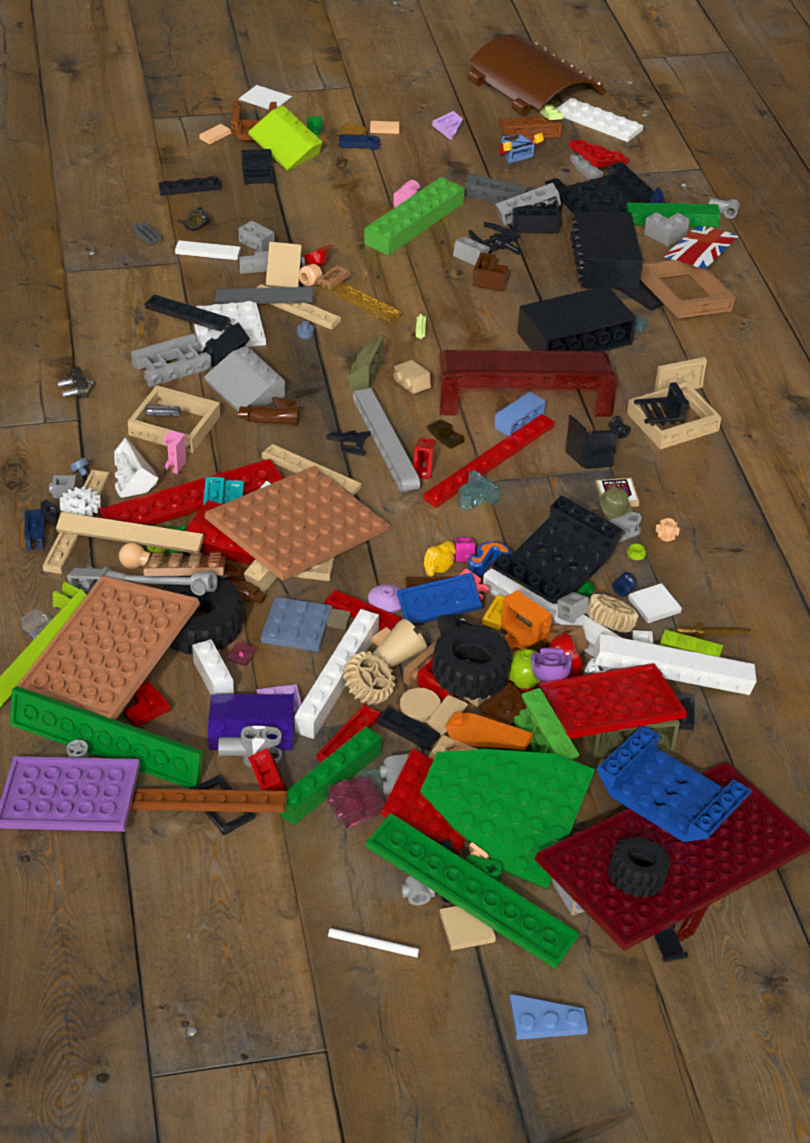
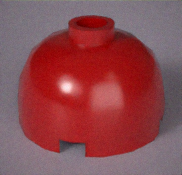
[548,632,583,673]

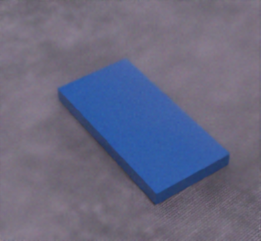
[396,572,482,625]

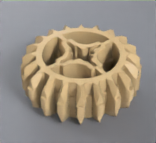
[587,593,639,633]
[342,651,395,705]

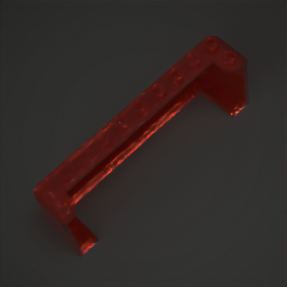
[437,350,617,417]

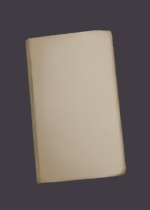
[427,695,468,736]

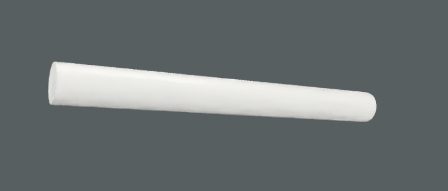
[328,928,419,958]

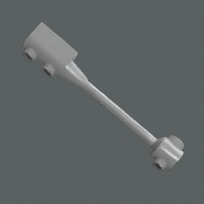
[67,566,218,596]
[380,754,435,906]

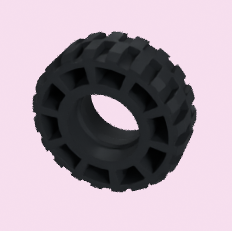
[161,576,243,655]

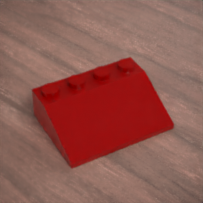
[187,500,256,565]

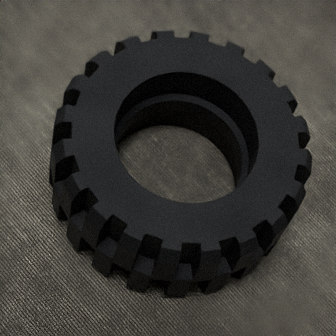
[432,624,512,700]

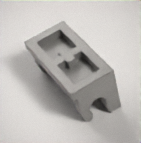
[453,236,490,266]

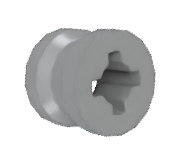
[66,740,89,758]

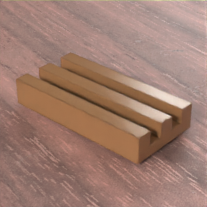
[317,265,350,290]

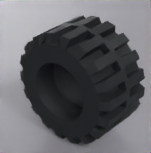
[608,836,670,898]

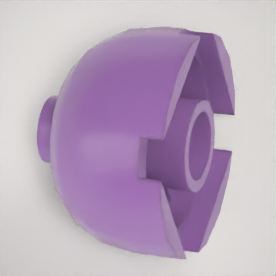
[531,648,572,682]

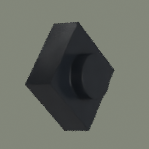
[41,499,59,526]

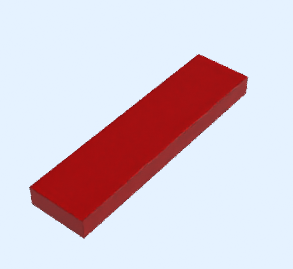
[325,590,402,630]
[316,704,381,762]

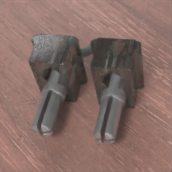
[57,366,93,399]

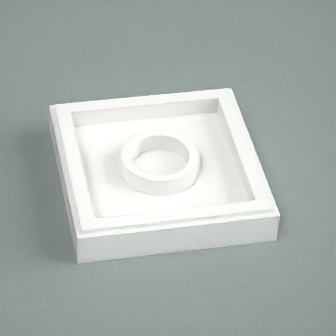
[628,583,682,623]

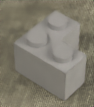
[644,213,690,246]

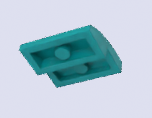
[203,477,244,505]

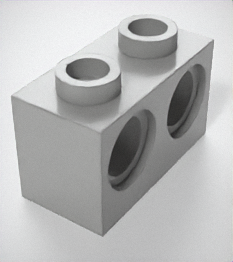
[238,220,275,252]

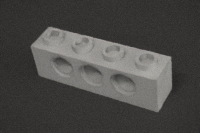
[496,183,561,226]

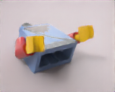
[499,133,544,163]

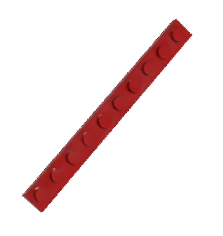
[423,414,555,508]

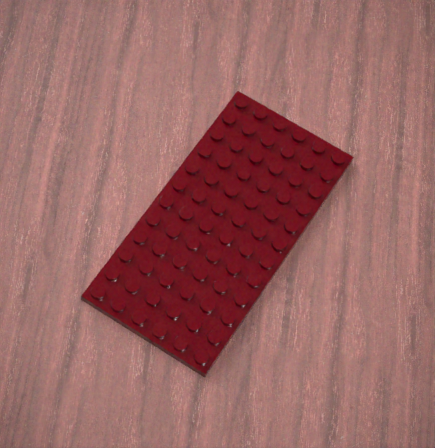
[534,761,810,951]

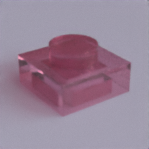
[228,642,255,666]

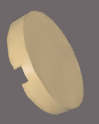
[400,688,440,722]

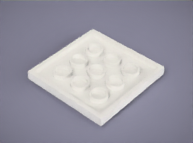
[193,301,266,351]

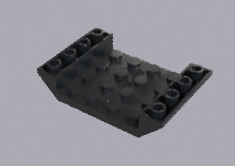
[545,162,654,213]
[490,495,623,604]

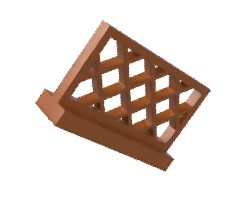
[498,117,562,139]

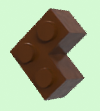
[473,252,508,291]

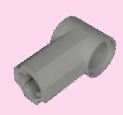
[709,198,740,219]

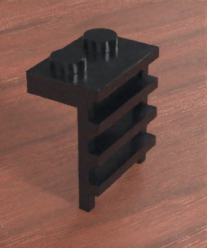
[241,149,274,185]
[634,382,689,426]

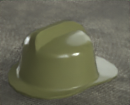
[599,485,633,521]

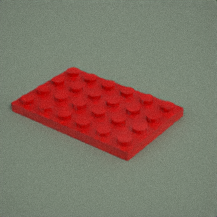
[538,663,687,739]

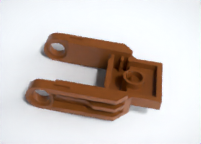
[231,101,277,141]

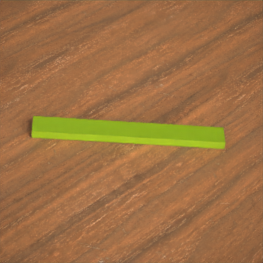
[0,589,87,707]

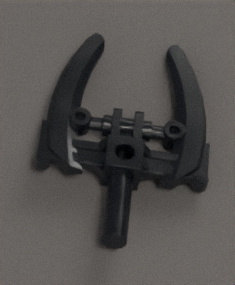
[468,222,521,254]

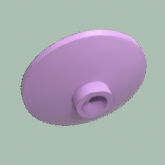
[368,584,402,613]

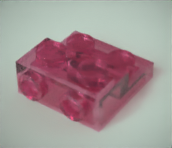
[326,776,384,828]

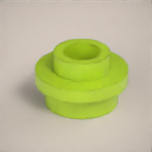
[627,543,646,561]

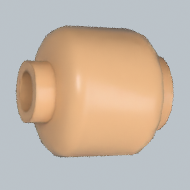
[299,264,322,287]

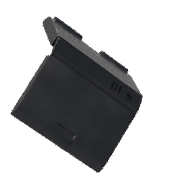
[565,415,618,469]

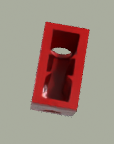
[413,438,436,479]

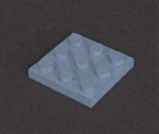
[261,596,332,652]

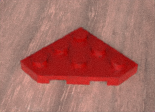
[569,139,630,168]

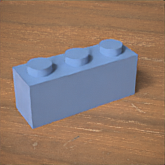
[494,392,546,436]

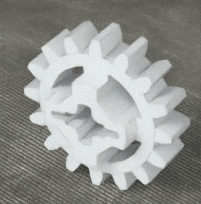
[60,487,101,517]

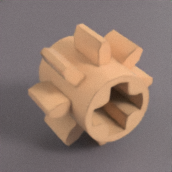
[655,518,680,541]

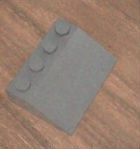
[204,346,285,412]

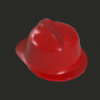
[301,245,333,268]

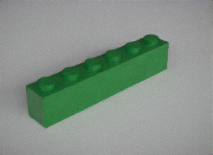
[626,202,721,227]
[278,727,382,826]

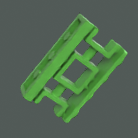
[513,688,579,761]

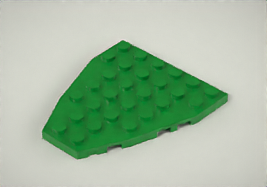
[420,749,595,890]

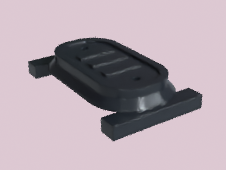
[655,924,688,962]

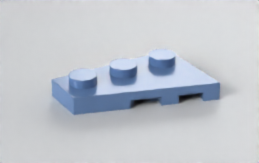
[509,994,588,1040]

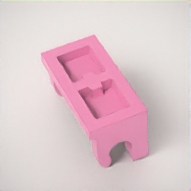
[163,430,186,474]

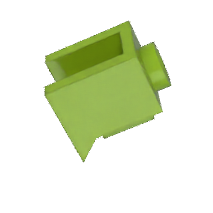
[53,582,80,609]

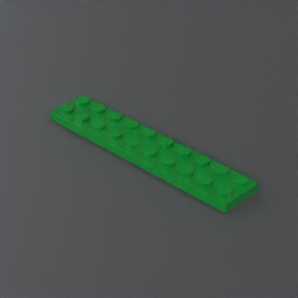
[10,686,204,789]
[365,813,580,970]

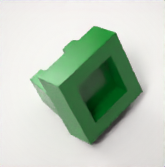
[307,116,322,135]

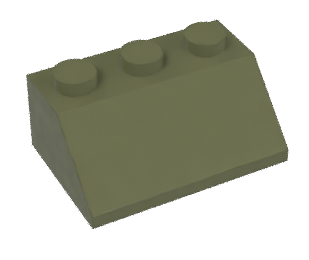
[346,336,384,390]

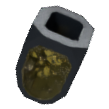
[184,207,210,231]

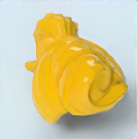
[424,541,456,577]

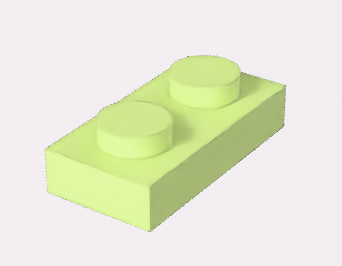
[540,105,563,120]

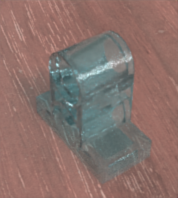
[458,470,500,510]

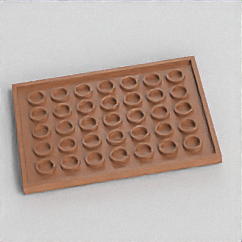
[205,466,390,581]
[17,576,200,720]

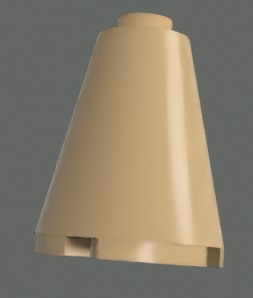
[372,619,427,668]

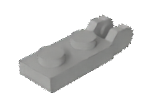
[570,154,603,180]

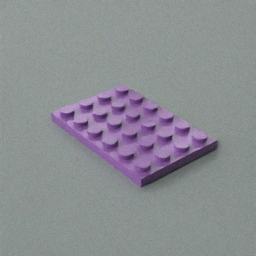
[0,756,140,832]

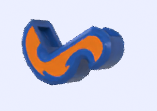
[468,541,512,577]

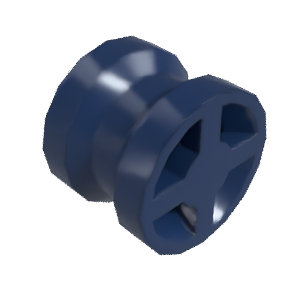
[612,573,637,597]

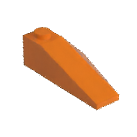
[445,712,534,750]

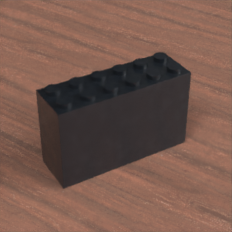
[570,211,642,288]
[517,285,636,366]

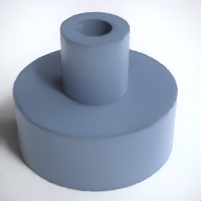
[297,321,314,339]
[70,458,89,477]

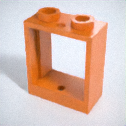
[501,590,552,647]

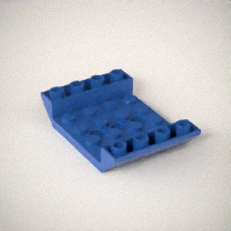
[597,726,752,842]

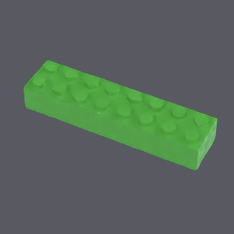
[364,177,465,255]

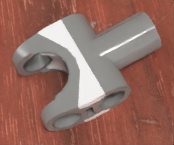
[218,726,282,767]

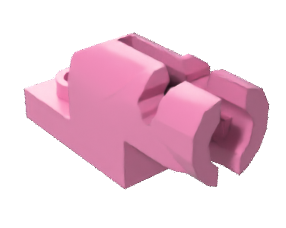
[393,180,420,208]

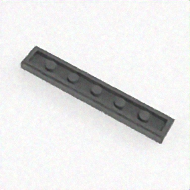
[215,287,314,304]

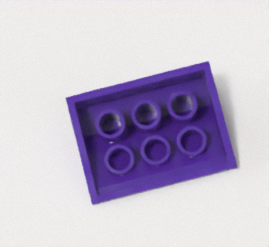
[208,694,294,750]

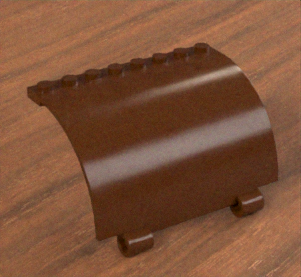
[468,34,606,116]

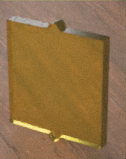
[335,122,368,137]

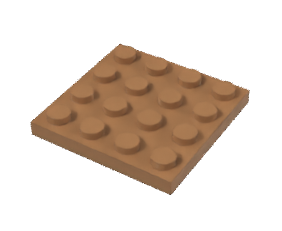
[144,551,226,576]

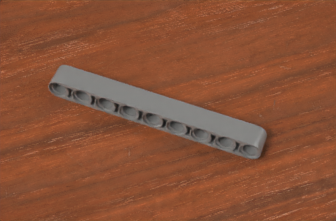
[353,388,420,493]

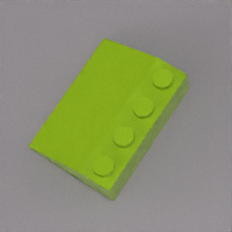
[248,105,323,171]

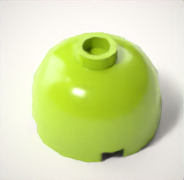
[508,648,541,689]

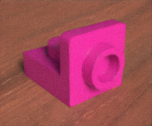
[454,537,475,562]

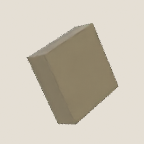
[327,608,351,630]

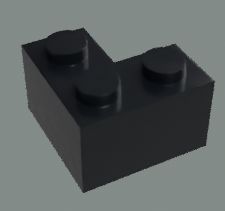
[202,322,250,367]

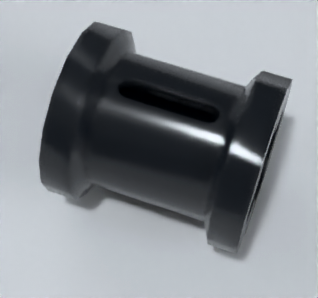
[608,416,631,439]

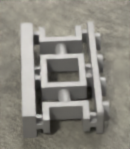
[131,333,211,387]

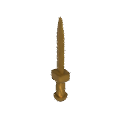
[676,623,751,639]

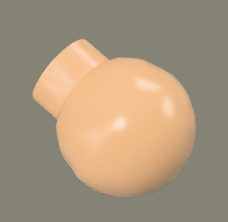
[119,543,151,569]

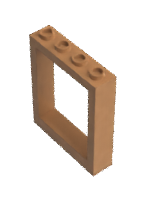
[640,260,736,319]

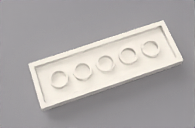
[557,98,643,142]

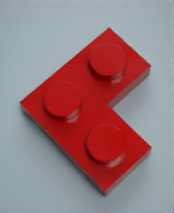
[124,681,171,727]

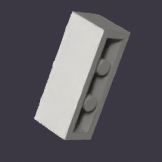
[192,640,234,694]

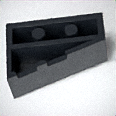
[512,200,560,234]

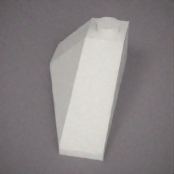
[114,438,159,498]

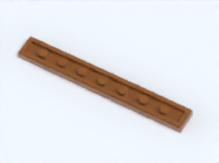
[130,788,288,813]

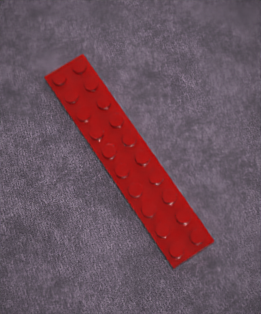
[99,458,284,526]

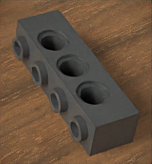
[464,174,528,203]

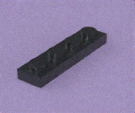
[158,176,221,196]

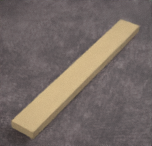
[43,469,110,574]
[56,512,204,554]

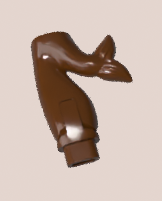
[238,397,300,425]
[217,564,267,604]

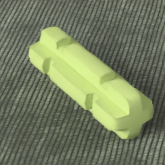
[416,314,426,339]

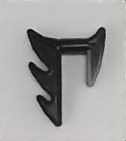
[327,430,371,456]

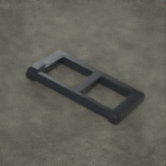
[189,775,255,835]

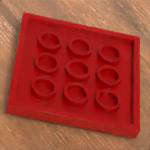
[380,748,465,855]

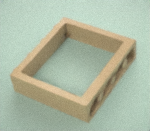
[627,382,722,449]
[127,385,220,453]

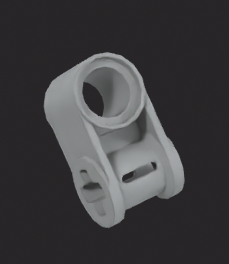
[609,512,642,543]

